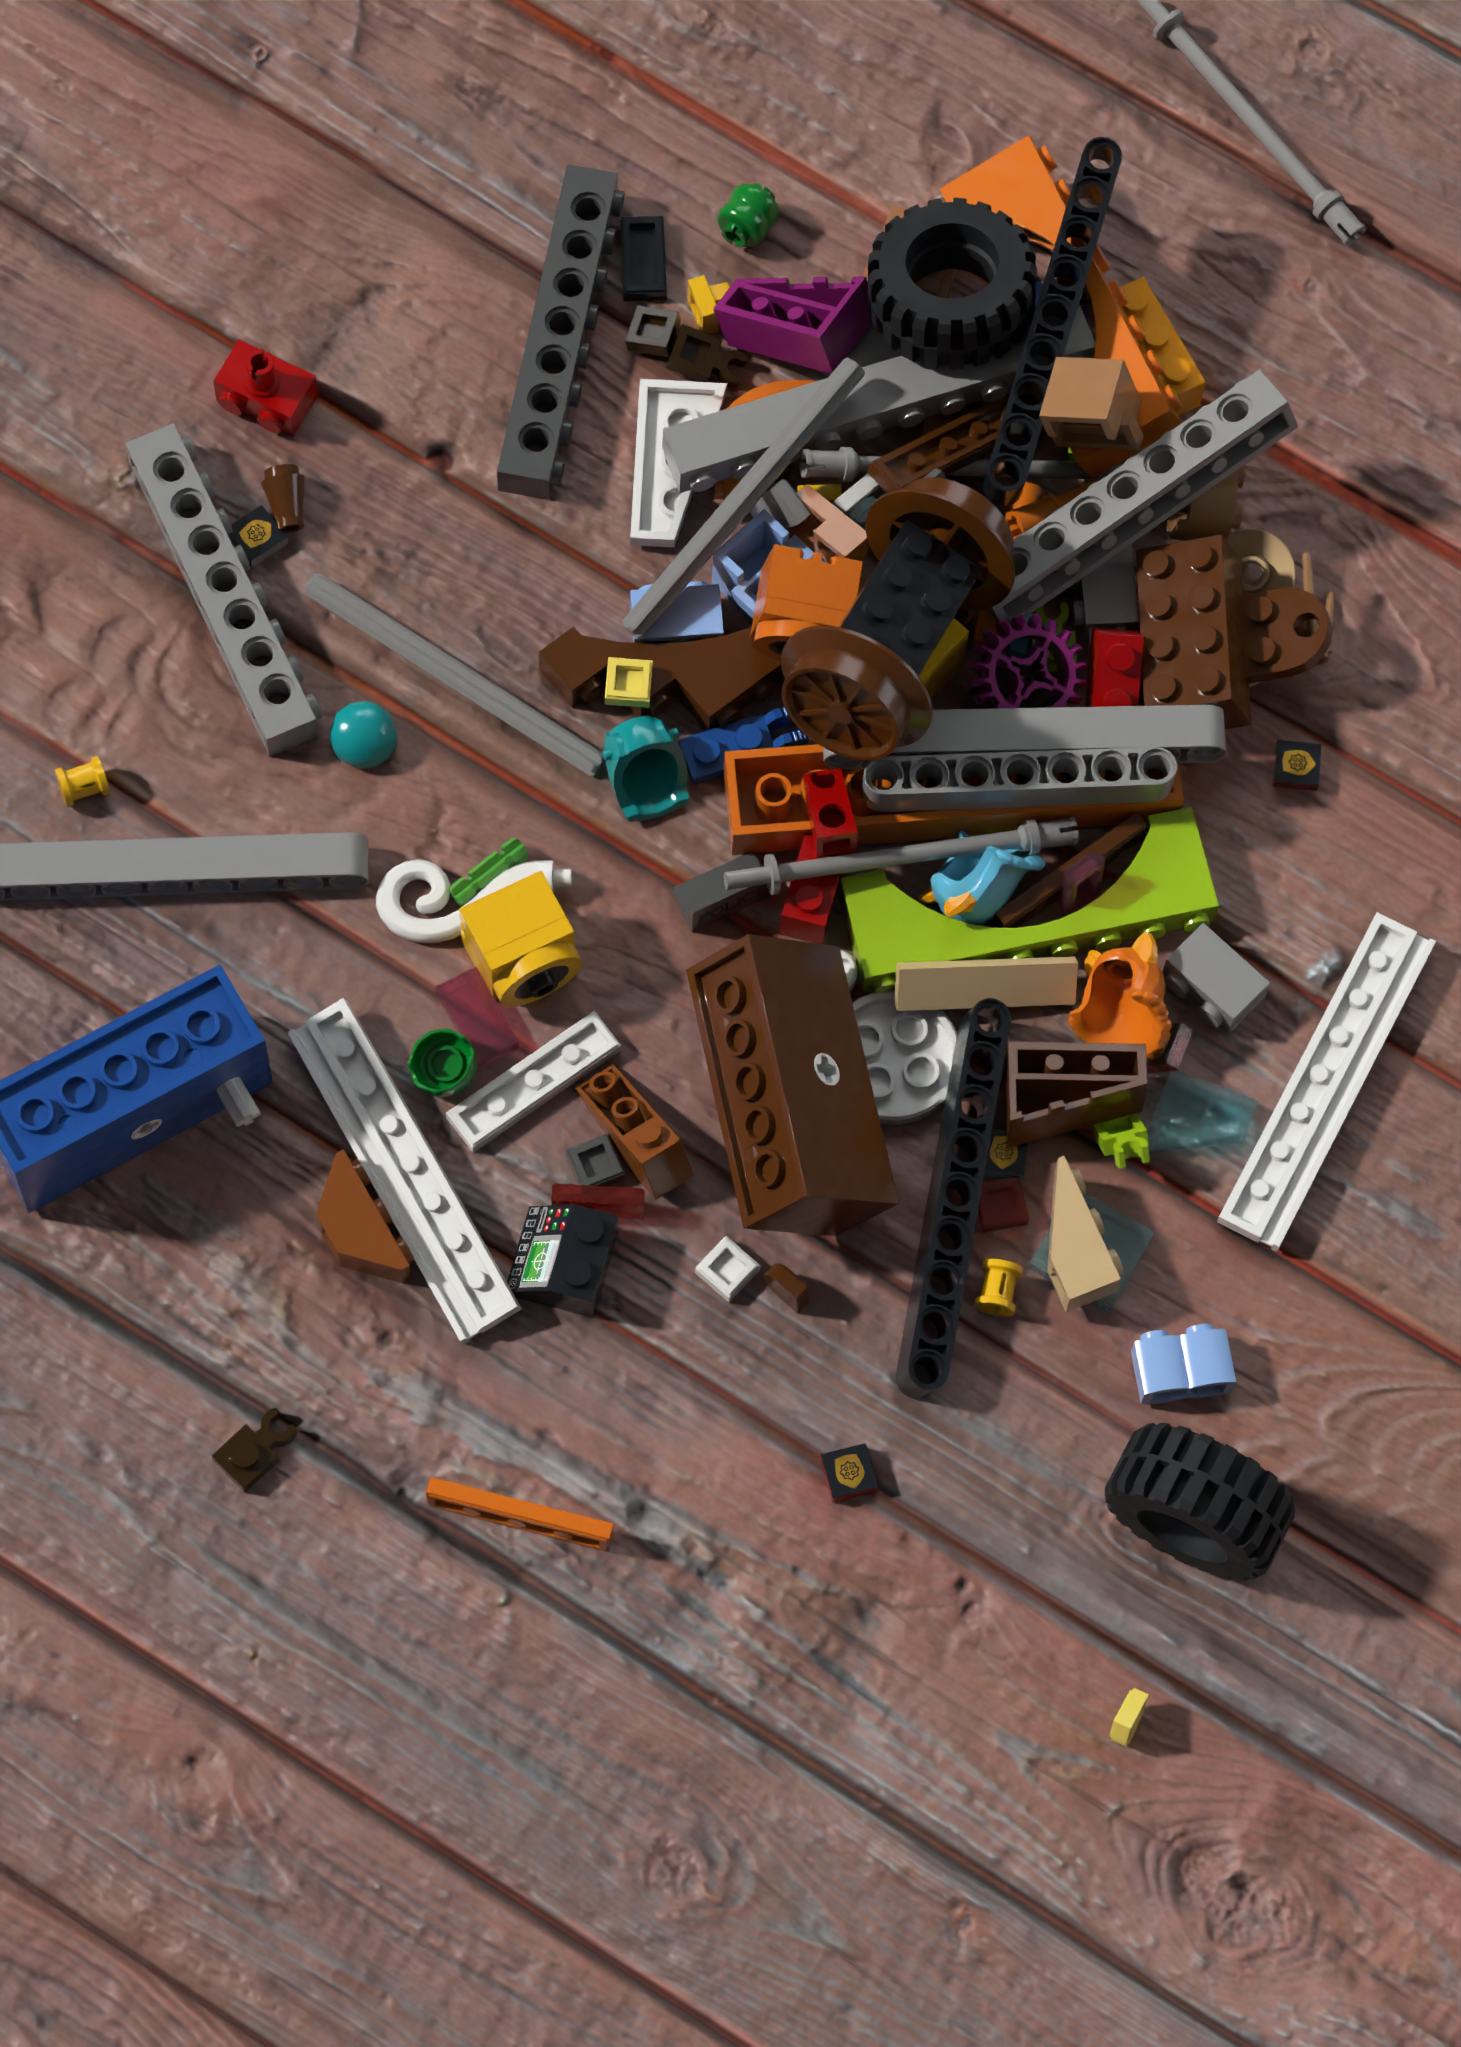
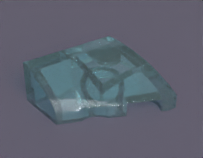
[1147,1068,1259,1152]

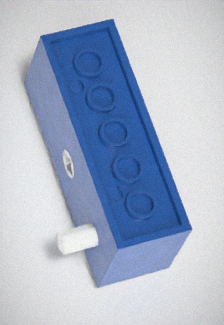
[0,964,273,1214]

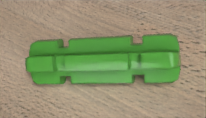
[449,837,528,907]

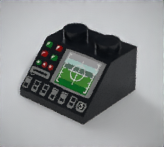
[507,1204,618,1318]

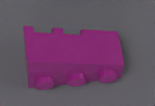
[714,277,872,374]

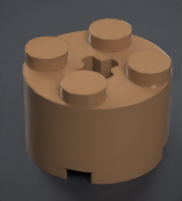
[1166,464,1246,541]

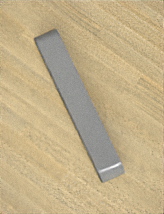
[861,747,1177,812]

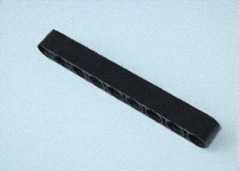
[983,137,1122,506]
[896,998,1011,1399]

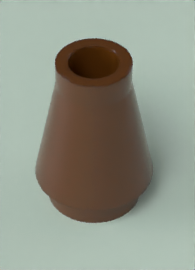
[261,464,305,533]

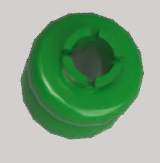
[717,183,780,248]

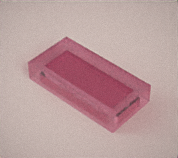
[436,967,519,1068]

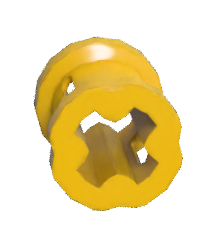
[54,755,110,808]
[974,1259,1023,1316]

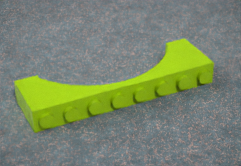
[839,807,1219,994]

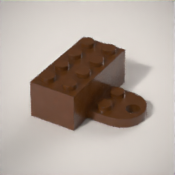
[1136,534,1333,729]

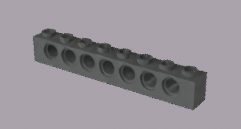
[497,164,625,500]

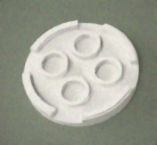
[852,991,957,1125]

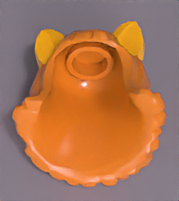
[1067,932,1172,1062]

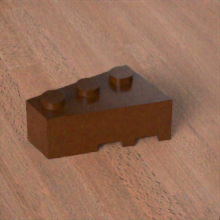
[1004,1041,1148,1149]

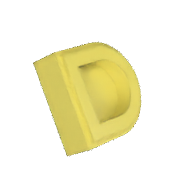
[1109,1688,1149,1747]

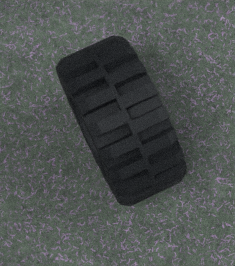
[868,198,1037,370]
[1105,1423,1296,1581]

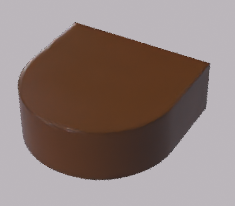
[763,1263,809,1314]

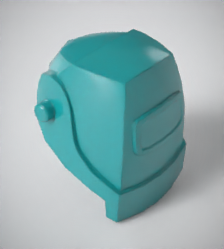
[602,716,690,822]

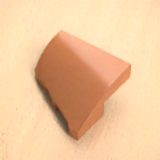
[786,484,869,564]

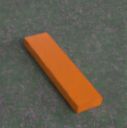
[426,1477,614,1552]

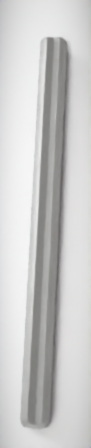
[622,358,865,639]
[305,573,605,776]

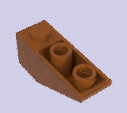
[575,1064,694,1200]

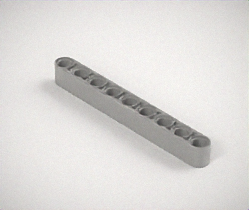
[823,705,1227,769]
[0,832,369,901]

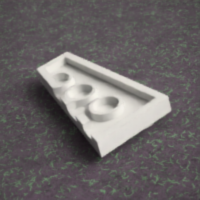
[630,379,727,547]

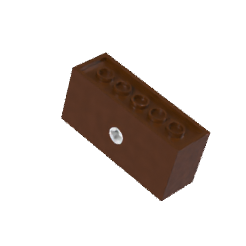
[686,934,899,1236]

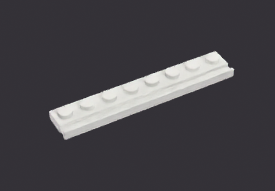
[1217,912,1436,1252]
[287,998,522,1344]

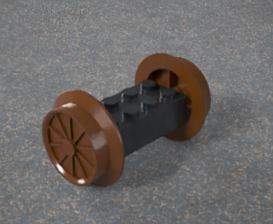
[781,477,1015,760]

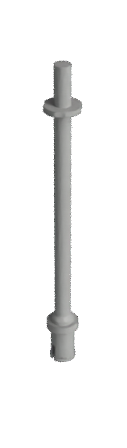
[1135,0,1366,246]
[799,447,1124,483]
[723,816,1079,895]

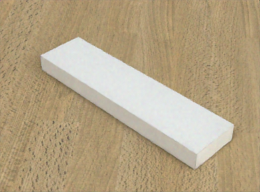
[446,1011,621,1153]

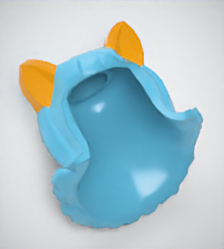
[917,830,1046,925]

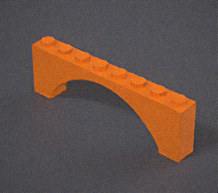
[940,135,1182,479]

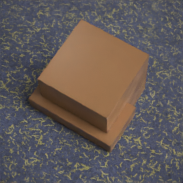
[1039,357,1144,451]

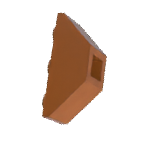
[316,1149,414,1283]

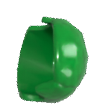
[407,1028,478,1098]

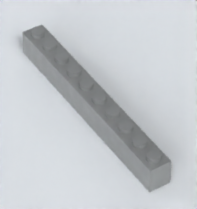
[662,304,1095,493]

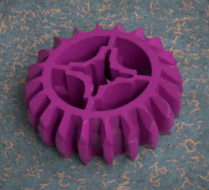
[967,614,1087,709]

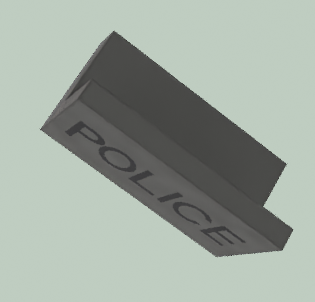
[672,851,772,932]

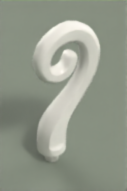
[376,860,572,943]

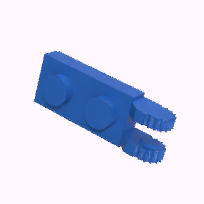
[678,707,810,785]

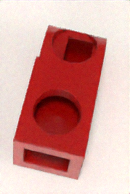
[803,768,858,859]

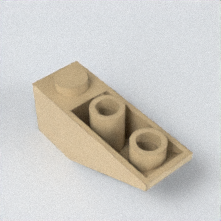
[1047,1156,1124,1313]

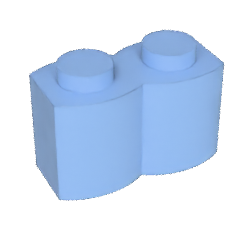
[1131,1324,1236,1404]

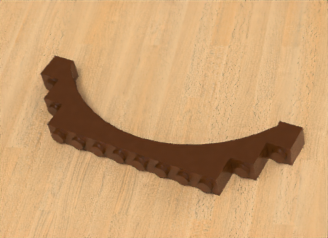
[539,400,984,731]

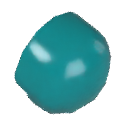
[329,701,398,769]

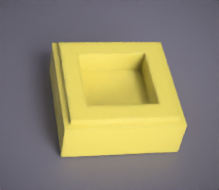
[605,657,653,708]

